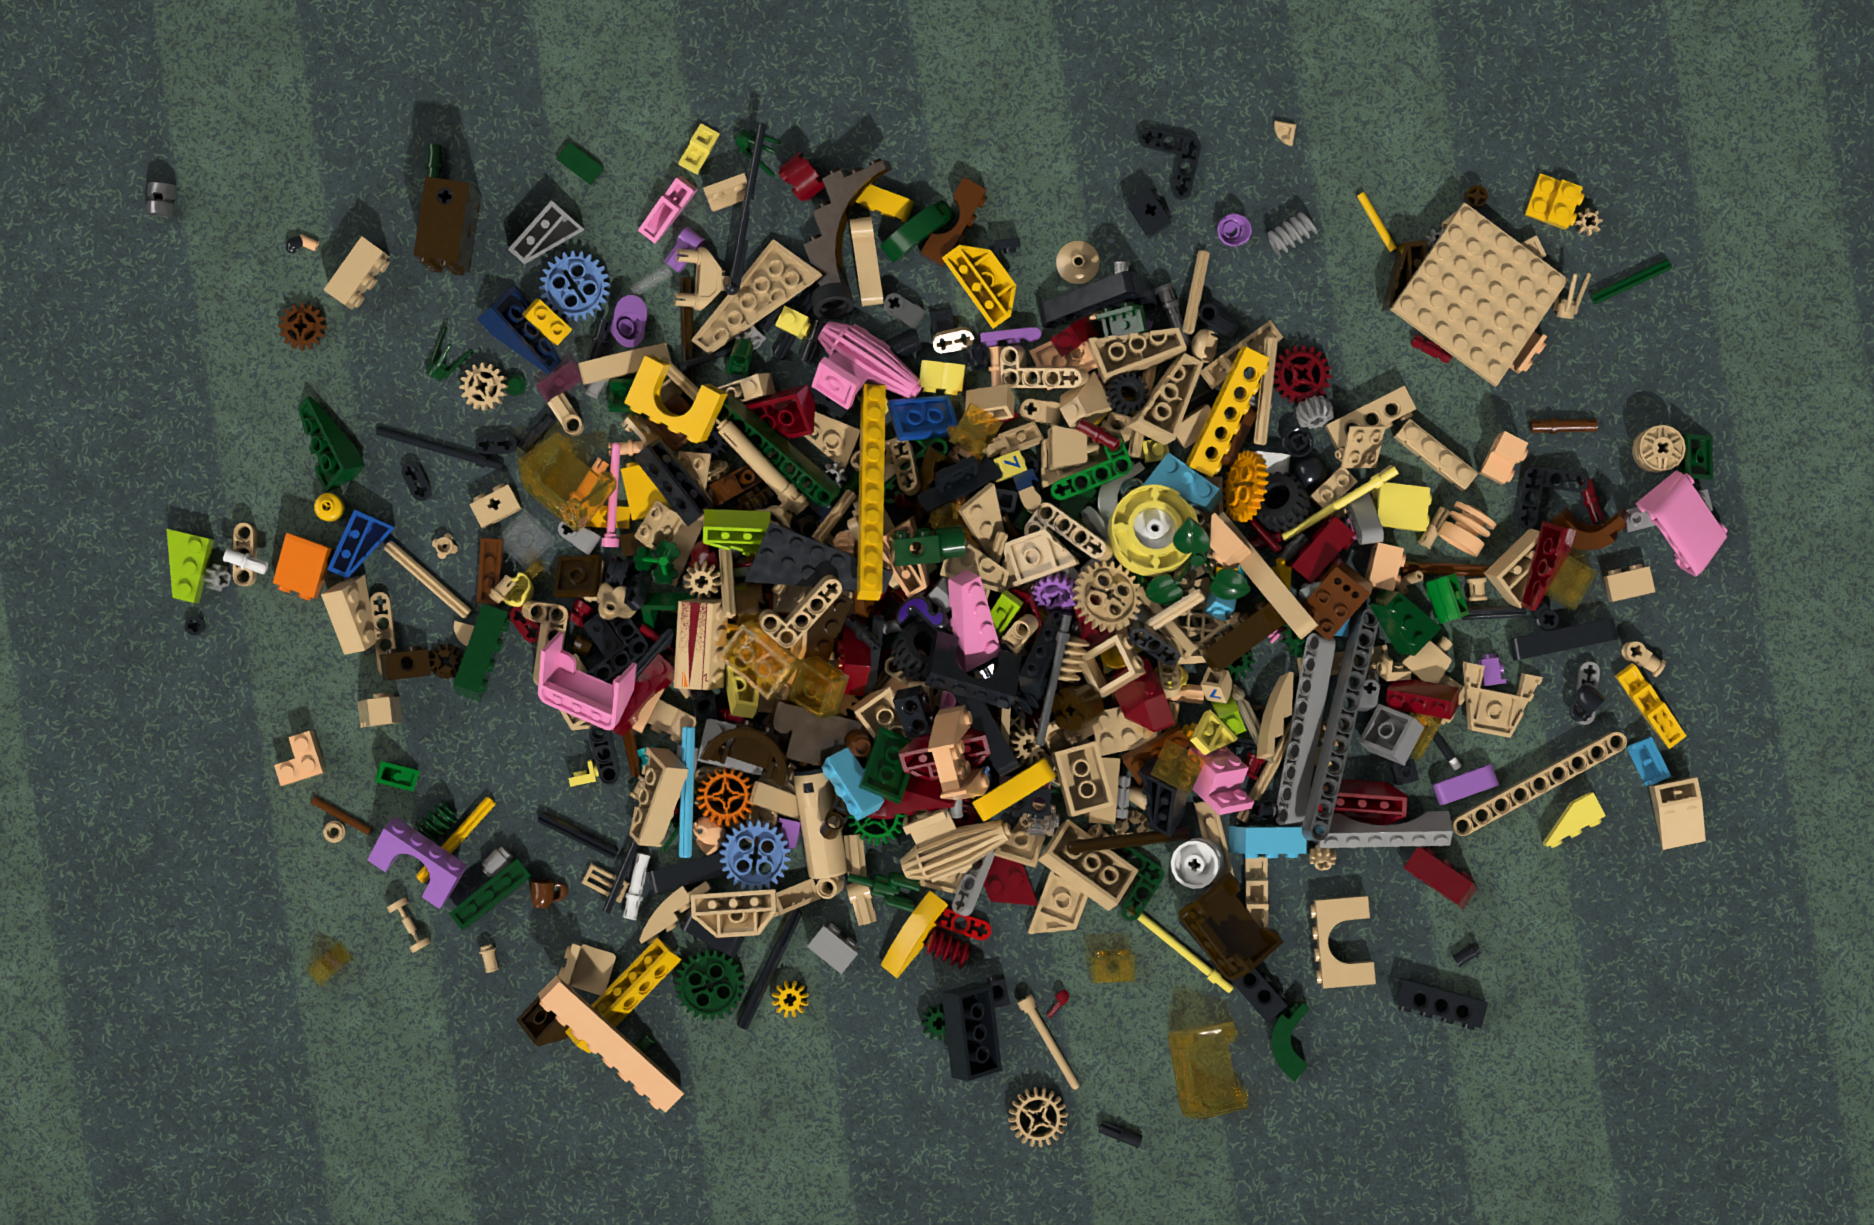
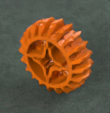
[697,767,755,827]

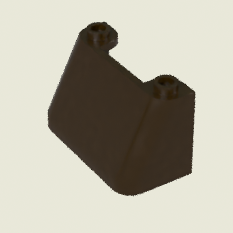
[1179,872,1284,981]

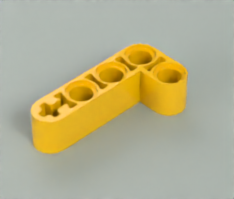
[972,756,1057,821]

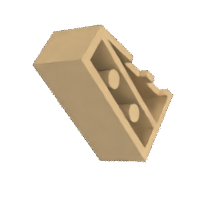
[1484,529,1540,608]
[321,574,376,655]

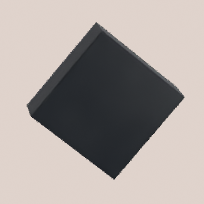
[930,307,955,333]

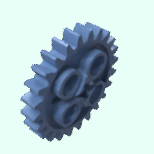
[539,251,611,322]
[719,819,791,891]

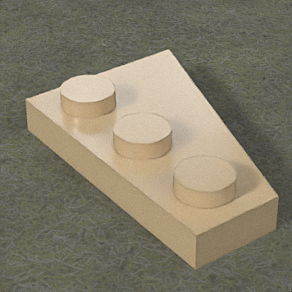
[957,482,1005,558]

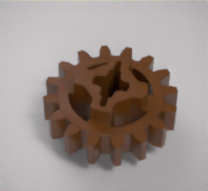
[278,303,327,351]

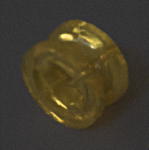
[524,560,545,581]

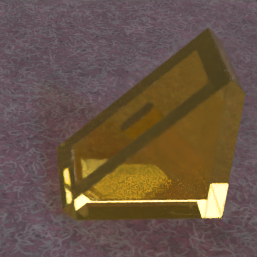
[306,942,354,987]

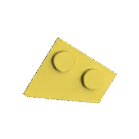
[1190,709,1238,755]

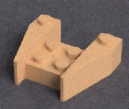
[928,705,989,800]

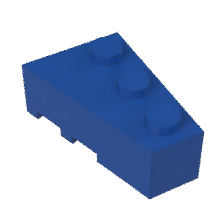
[327,509,395,578]

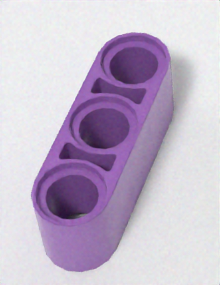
[1432,764,1499,805]

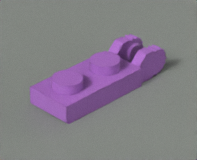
[980,327,1041,347]

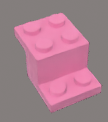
[1187,746,1254,815]

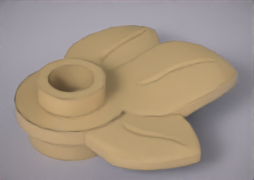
[597,582,637,620]

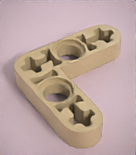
[850,437,921,496]
[1157,641,1207,698]

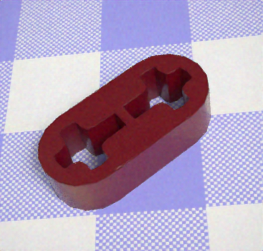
[510,606,540,643]

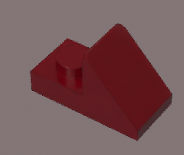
[1050,316,1098,358]

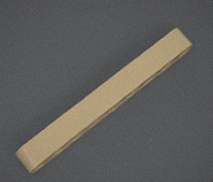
[1451,732,1627,836]

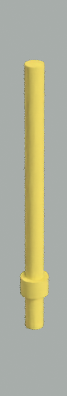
[1281,466,1399,541]
[1126,905,1234,993]

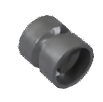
[145,182,177,217]

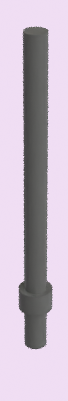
[1035,614,1072,746]

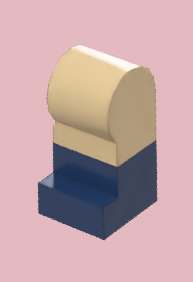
[1013,468,1044,514]

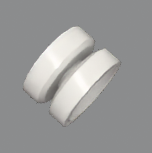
[1171,838,1224,889]

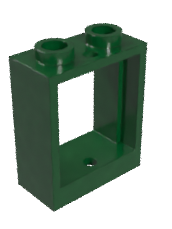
[641,592,697,642]

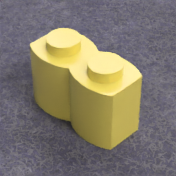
[920,360,965,396]

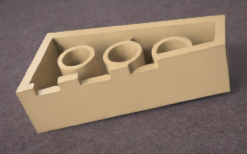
[629,747,689,847]

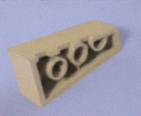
[1088,328,1187,384]
[1127,353,1204,445]

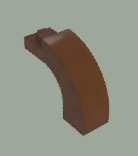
[1549,508,1629,550]

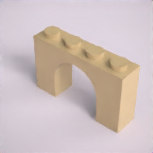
[1310,895,1376,989]

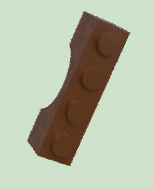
[920,177,988,268]

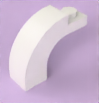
[1097,461,1145,526]

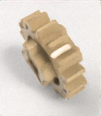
[459,363,508,411]

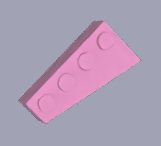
[948,570,1001,673]

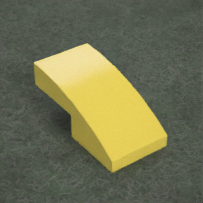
[679,123,720,175]

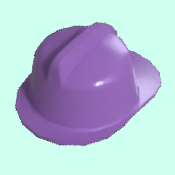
[611,295,647,347]

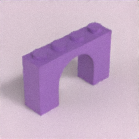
[368,816,467,909]

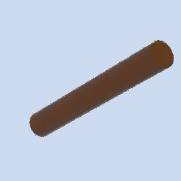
[311,796,372,835]

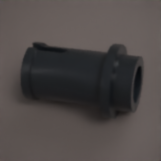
[1452,942,1481,968]

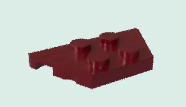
[976,846,1038,906]

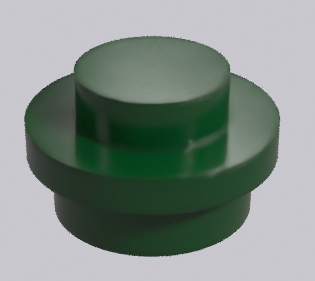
[504,374,526,396]

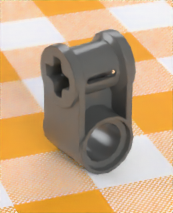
[884,293,926,331]
[1358,669,1380,713]

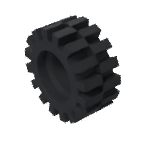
[1106,372,1149,415]

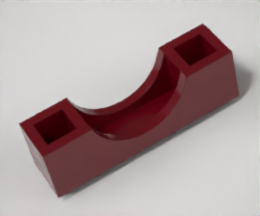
[612,654,675,736]

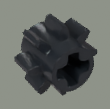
[963,344,990,371]

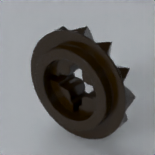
[429,644,463,679]

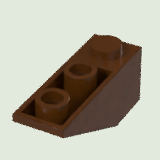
[706,465,763,507]

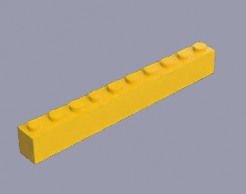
[857,384,886,601]

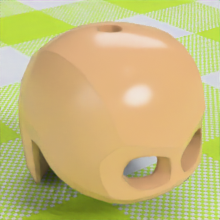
[692,815,726,856]

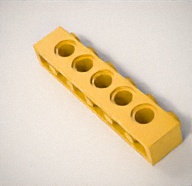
[1185,346,1269,478]
[565,937,682,1054]

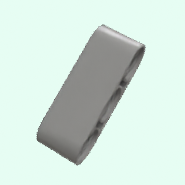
[1344,492,1384,545]

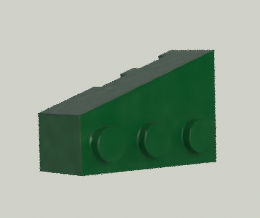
[1368,589,1442,656]

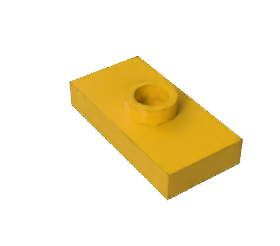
[586,505,630,529]

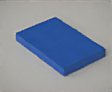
[887,395,961,441]

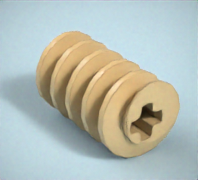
[1058,636,1090,683]

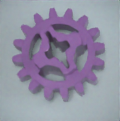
[1032,572,1078,612]

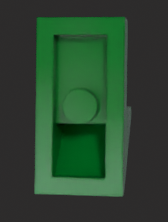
[374,760,420,792]

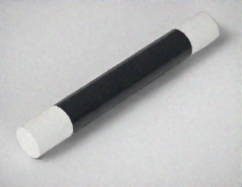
[1416,714,1462,770]

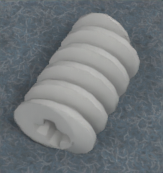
[1268,212,1317,257]

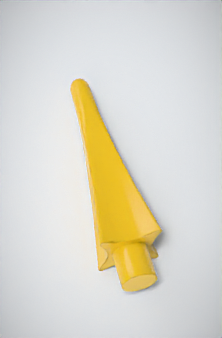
[1271,558,1292,591]

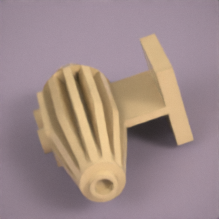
[900,808,1012,883]

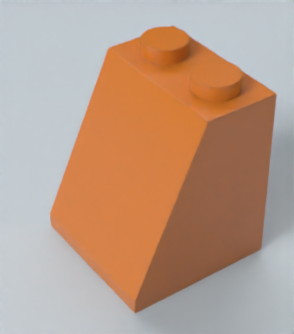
[273,533,336,601]

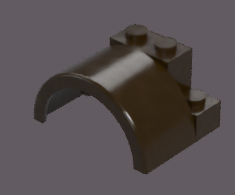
[699,720,793,787]

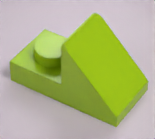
[1211,694,1246,735]

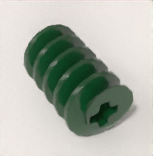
[415,799,458,841]

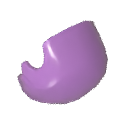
[1217,213,1252,246]

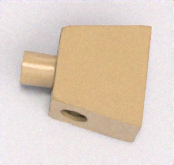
[1048,426,1099,471]
[1400,636,1453,684]

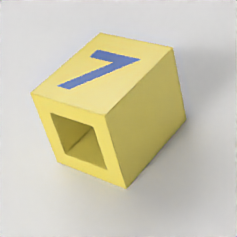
[993,450,1027,483]

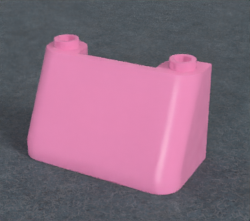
[1635,470,1728,577]

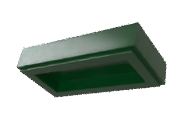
[556,142,604,186]

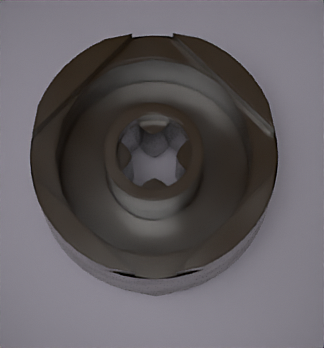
[734,582,770,626]
[1053,683,1104,731]

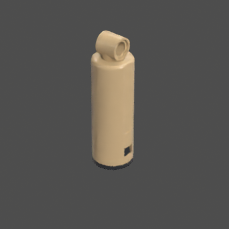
[793,765,847,899]

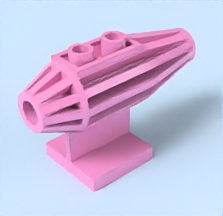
[811,321,922,410]

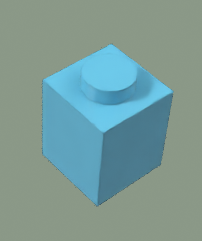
[1205,591,1237,622]

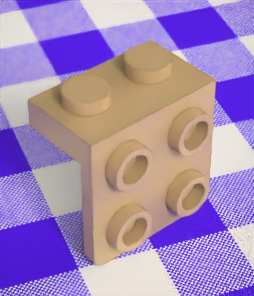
[558,941,616,995]

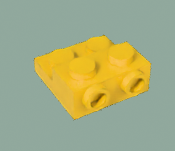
[1525,173,1585,230]

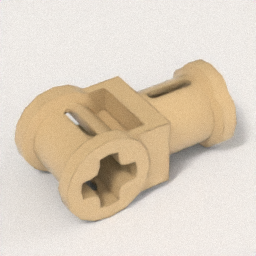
[1621,642,1667,677]

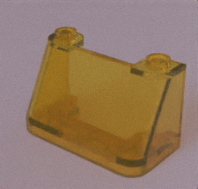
[518,431,617,532]
[1168,1021,1249,1119]

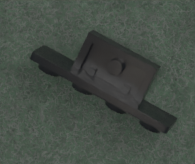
[917,455,1003,513]

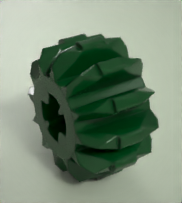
[1223,651,1255,680]
[921,1003,947,1041]

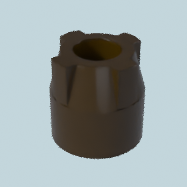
[572,636,595,657]

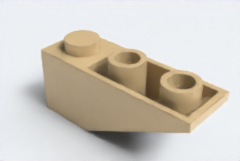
[717,373,776,404]

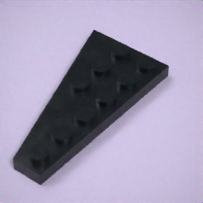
[745,520,893,593]

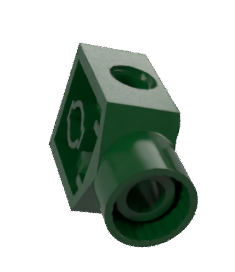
[889,526,965,566]

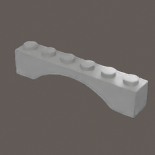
[1316,811,1453,848]

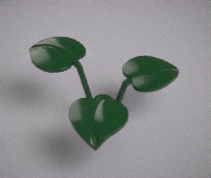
[1146,517,1251,606]

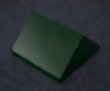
[1679,434,1713,480]

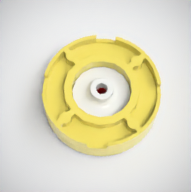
[1107,485,1199,577]

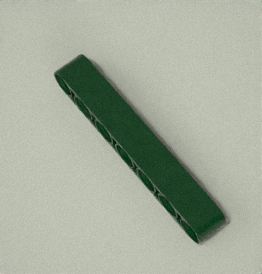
[717,395,840,507]

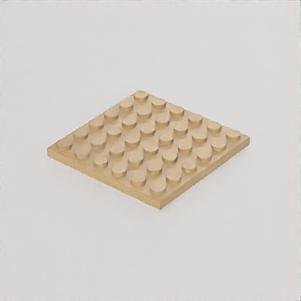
[1390,202,1569,387]

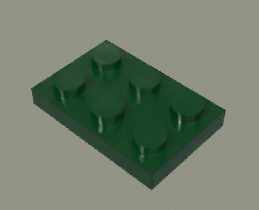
[858,726,913,804]

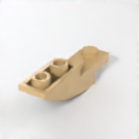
[639,880,712,944]

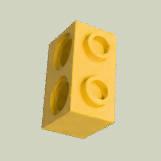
[522,298,572,346]

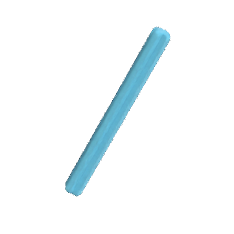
[679,727,695,858]

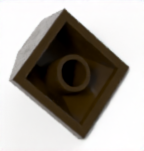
[516,996,569,1046]

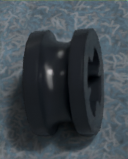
[185,616,206,635]

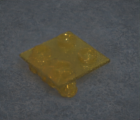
[947,403,1003,460]
[1151,739,1206,794]

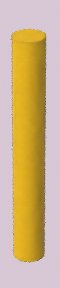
[1357,192,1397,252]

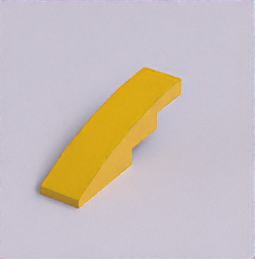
[1615,663,1686,749]
[881,891,948,978]

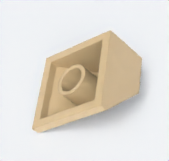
[1060,371,1113,430]

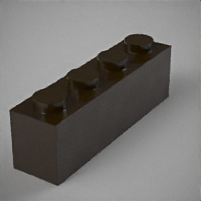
[1198,599,1286,672]

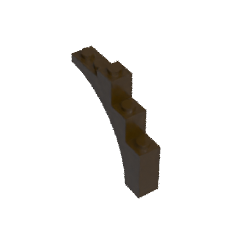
[803,158,892,286]

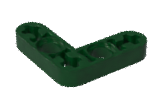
[1110,847,1164,922]

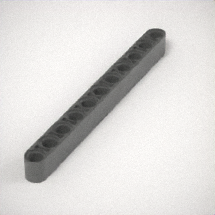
[1302,608,1379,841]

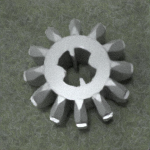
[1296,396,1334,430]

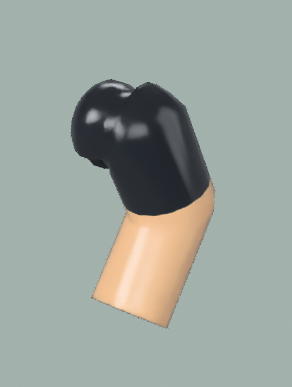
[286,234,319,254]

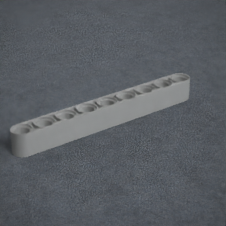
[1275,633,1336,826]

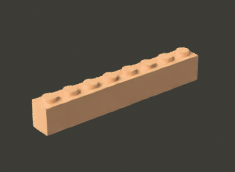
[538,975,684,1113]

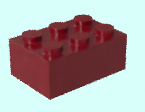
[1287,515,1355,583]

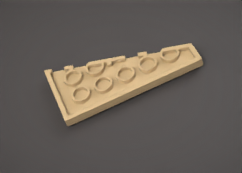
[691,239,823,355]

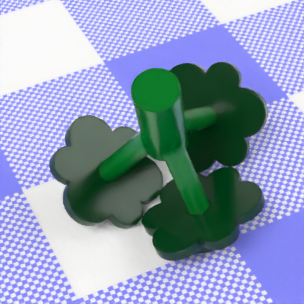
[633,539,680,584]

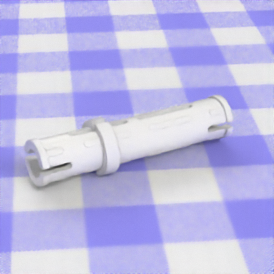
[622,853,651,920]

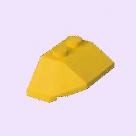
[942,245,1017,329]

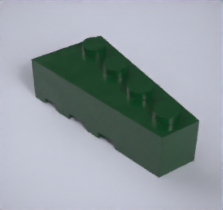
[453,604,511,702]

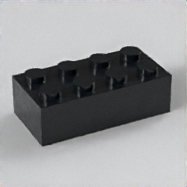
[942,982,1002,1081]

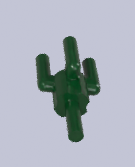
[847,871,921,913]

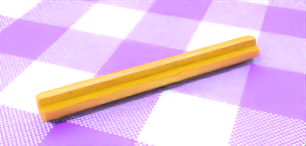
[416,797,496,883]

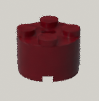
[778,151,825,201]

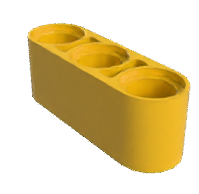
[856,185,914,223]

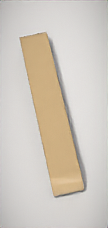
[1206,511,1318,639]

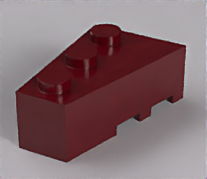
[837,616,871,696]

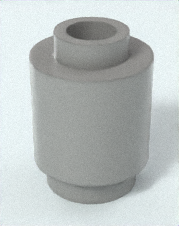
[482,846,514,879]

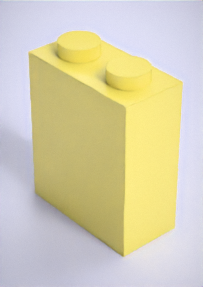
[1372,482,1432,532]

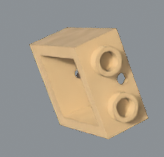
[1078,634,1146,697]

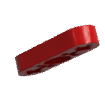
[934,908,991,940]

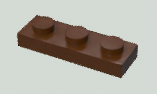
[477,537,504,605]

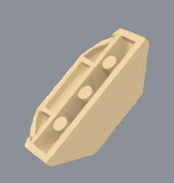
[691,889,777,938]

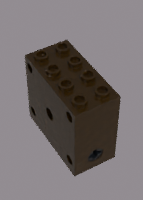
[413,176,482,276]

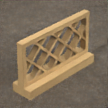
[1136,572,1226,660]

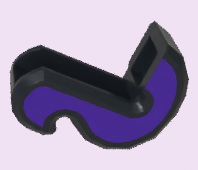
[896,595,951,633]

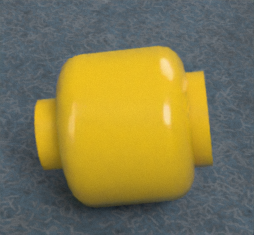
[314,493,345,522]

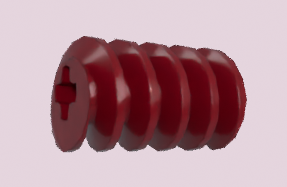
[924,928,973,970]

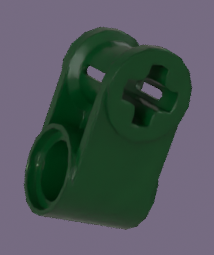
[726,338,753,378]

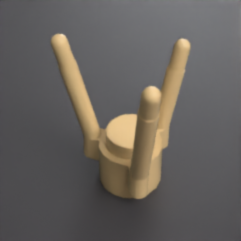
[1553,273,1591,319]

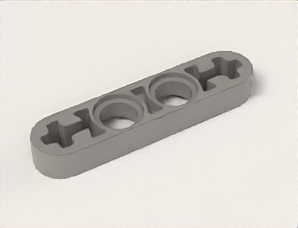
[952,848,997,916]

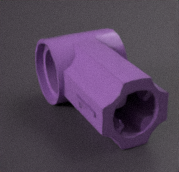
[664,227,706,273]

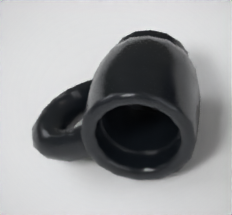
[1569,683,1606,722]

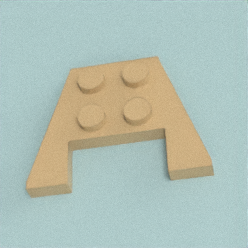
[1463,662,1543,738]

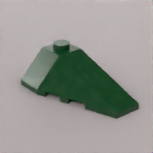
[298,396,365,493]

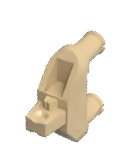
[673,247,729,311]

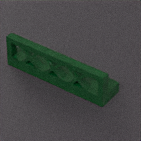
[449,858,534,931]

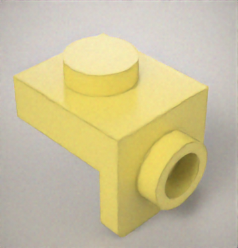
[775,306,812,340]

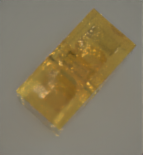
[1090,950,1136,983]

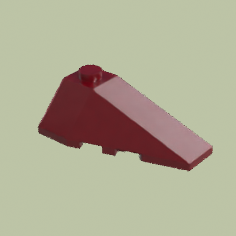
[727,384,815,438]
[1521,521,1576,611]
[867,774,957,819]

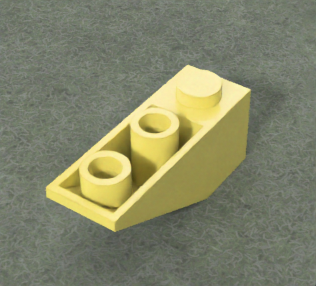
[1543,792,1606,848]

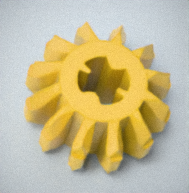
[772,980,809,1018]

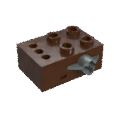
[1299,558,1373,641]

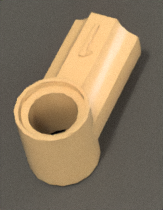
[548,393,584,436]
[846,883,877,926]

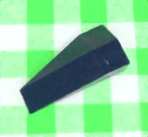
[477,285,561,374]

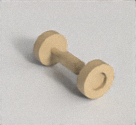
[387,897,432,953]

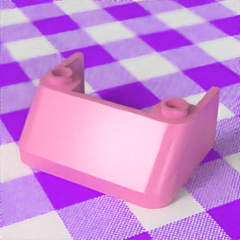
[538,631,637,730]

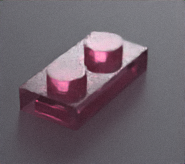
[535,361,582,403]

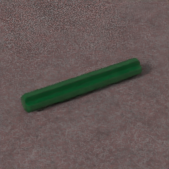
[1590,259,1672,304]

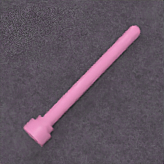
[601,442,621,548]

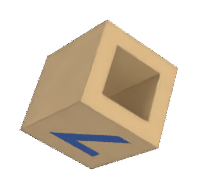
[1201,667,1233,703]

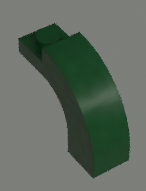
[880,200,955,263]
[1270,1001,1310,1082]

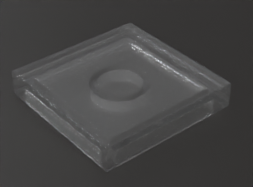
[497,509,557,570]

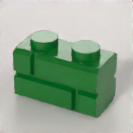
[1426,573,1469,624]

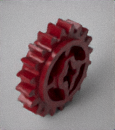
[1273,345,1332,406]

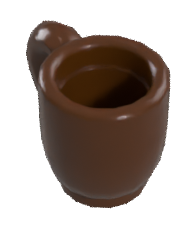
[846,731,872,759]
[530,879,568,908]

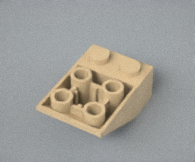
[1649,777,1706,850]

